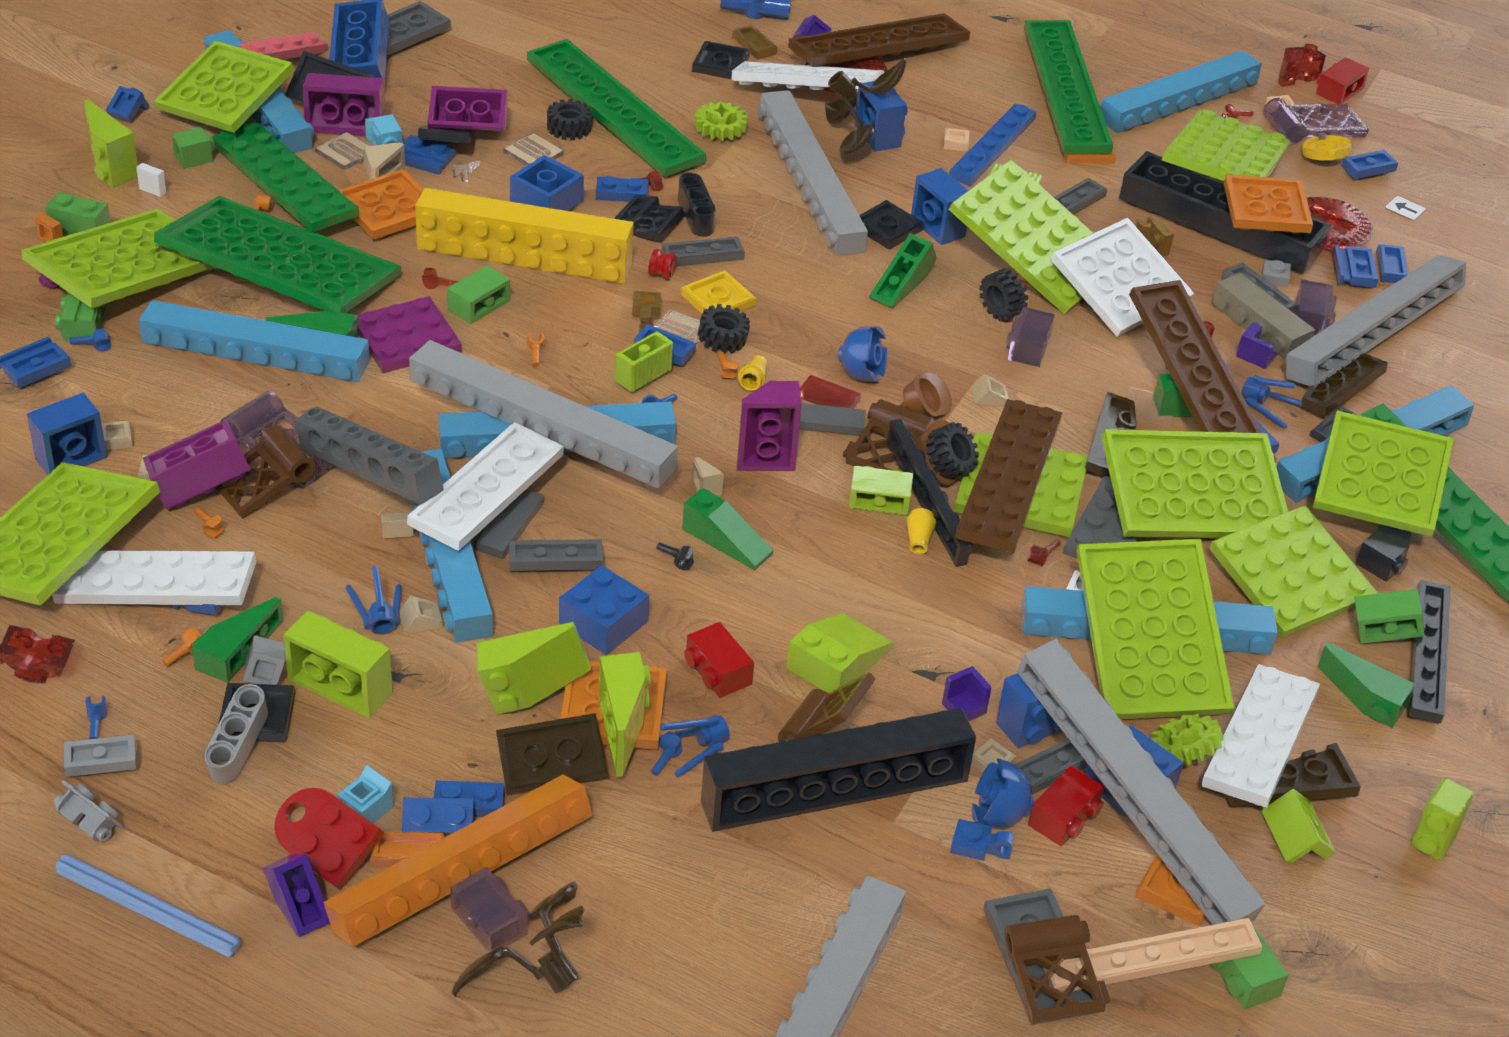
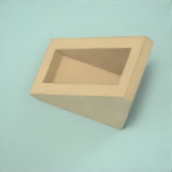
[364,142,405,180]

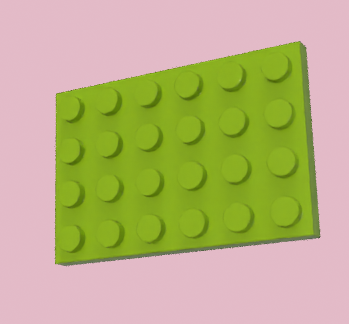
[1162,110,1291,181]
[948,160,1094,315]
[21,208,214,308]
[1101,429,1288,538]
[0,462,161,606]
[1076,539,1234,719]

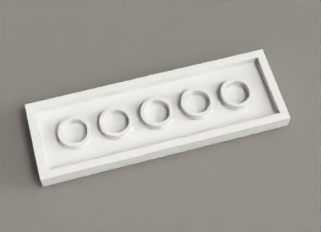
[732,61,884,92]
[407,422,564,551]
[52,550,257,605]
[1202,664,1320,808]

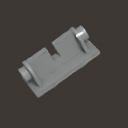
[54,780,125,842]

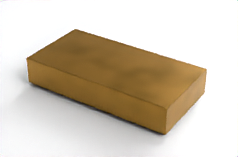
[732,25,777,60]

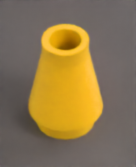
[738,355,767,391]
[906,508,936,554]

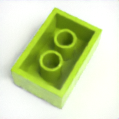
[283,610,392,718]

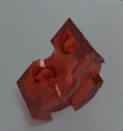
[1278,44,1326,87]
[0,625,75,684]

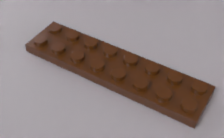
[788,13,970,67]
[1129,280,1277,462]
[955,399,1063,553]

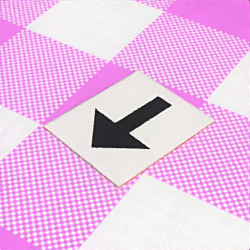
[1385,196,1426,220]

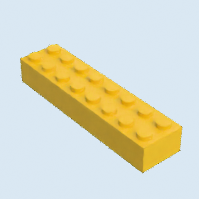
[415,188,634,284]

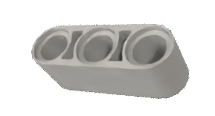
[204,684,268,784]

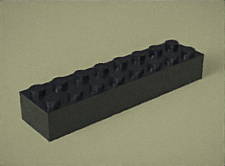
[1119,151,1331,273]
[701,708,976,832]

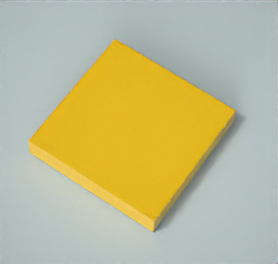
[681,270,757,314]

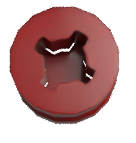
[648,249,677,280]

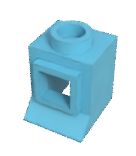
[365,114,402,145]
[337,765,393,823]

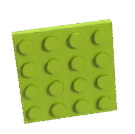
[154,41,295,133]
[1313,410,1454,537]
[954,432,1088,537]
[1209,505,1378,639]

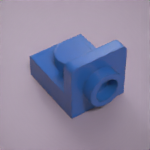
[106,86,149,123]

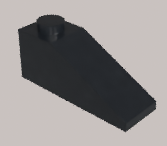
[1356,525,1411,582]

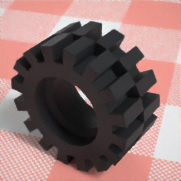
[547,99,592,141]
[979,268,1028,321]
[697,304,750,354]
[926,422,979,479]

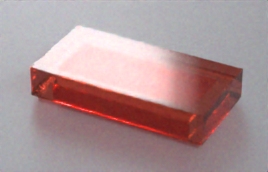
[800,375,861,409]

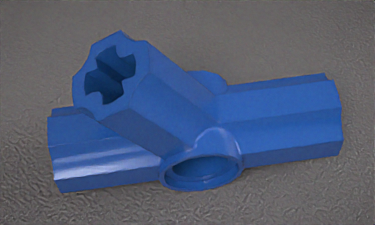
[720,0,791,20]

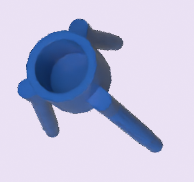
[1241,375,1306,429]
[346,566,402,634]
[659,715,730,777]

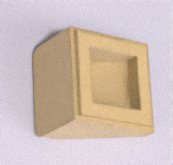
[972,374,1009,406]
[692,457,724,496]
[380,512,414,539]
[399,596,444,633]

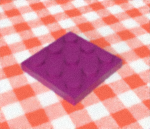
[357,296,462,373]

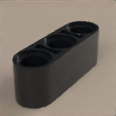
[678,172,716,237]

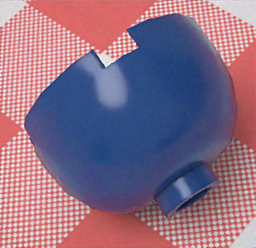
[838,326,888,382]
[971,758,1034,829]

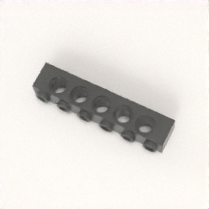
[294,407,444,504]

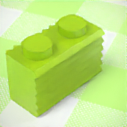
[613,331,673,392]
[849,466,913,516]
[1411,778,1474,860]

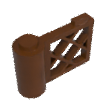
[843,399,934,471]
[216,425,316,519]
[778,672,876,742]
[1005,915,1110,1023]

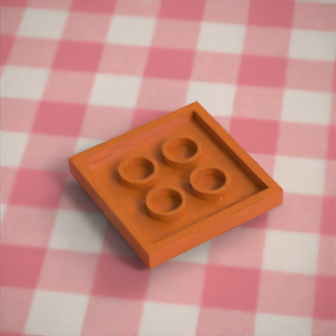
[339,169,424,240]
[1224,175,1313,233]
[560,661,667,750]

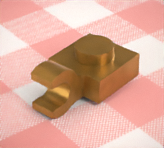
[1135,216,1174,257]
[632,291,661,332]

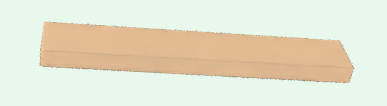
[1043,918,1262,993]

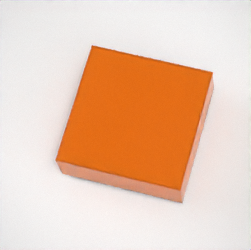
[35,212,63,242]

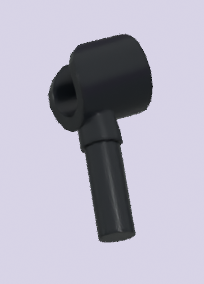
[656,542,694,570]

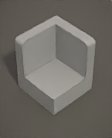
[243,635,285,685]

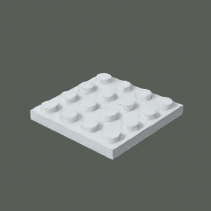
[1050,218,1194,337]

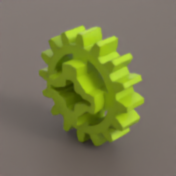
[694,101,748,141]
[1152,714,1224,766]

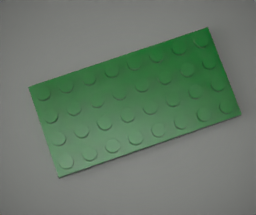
[154,196,401,313]

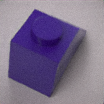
[262,853,330,936]

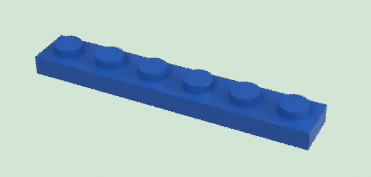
[949,104,1037,187]

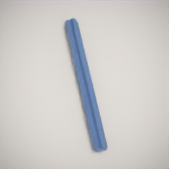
[55,854,241,957]

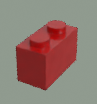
[1316,57,1369,105]
[684,622,754,698]
[1028,765,1104,847]

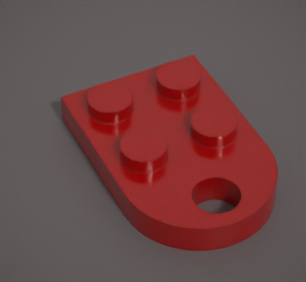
[274,788,385,891]

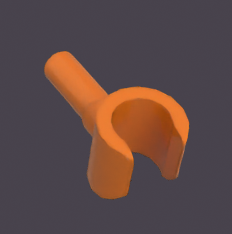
[253,194,274,212]
[526,332,545,367]
[717,351,738,379]
[194,507,224,539]
[162,628,201,667]

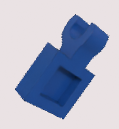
[950,819,1015,861]

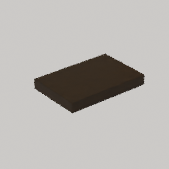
[496,713,608,796]

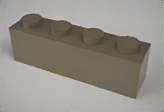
[1212,273,1315,360]

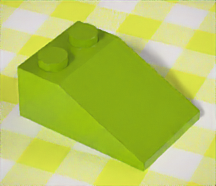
[84,99,138,188]
[786,613,894,693]
[477,622,591,715]
[599,652,651,777]

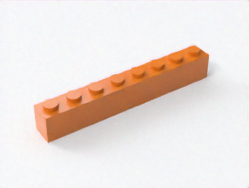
[323,774,593,947]

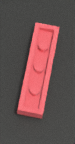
[239,32,328,60]

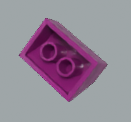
[303,73,384,136]
[427,86,508,131]
[736,381,802,471]
[143,419,251,509]

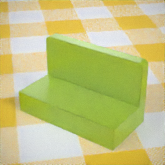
[1262,788,1336,864]

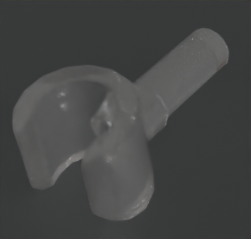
[452,160,480,182]

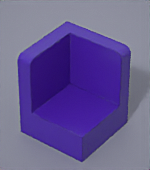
[793,15,832,38]
[1236,322,1277,369]
[942,666,992,721]

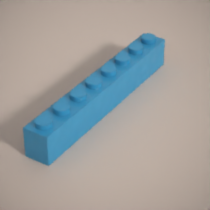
[203,30,314,153]
[1100,50,1262,133]
[138,300,370,382]
[1276,385,1474,503]
[438,401,676,459]
[409,449,493,643]
[1021,586,1278,655]

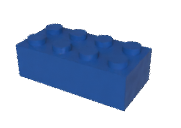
[329,0,389,84]

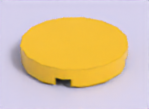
[1302,135,1352,160]

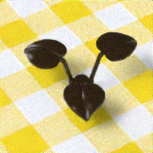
[825,57,906,155]
[452,881,585,997]

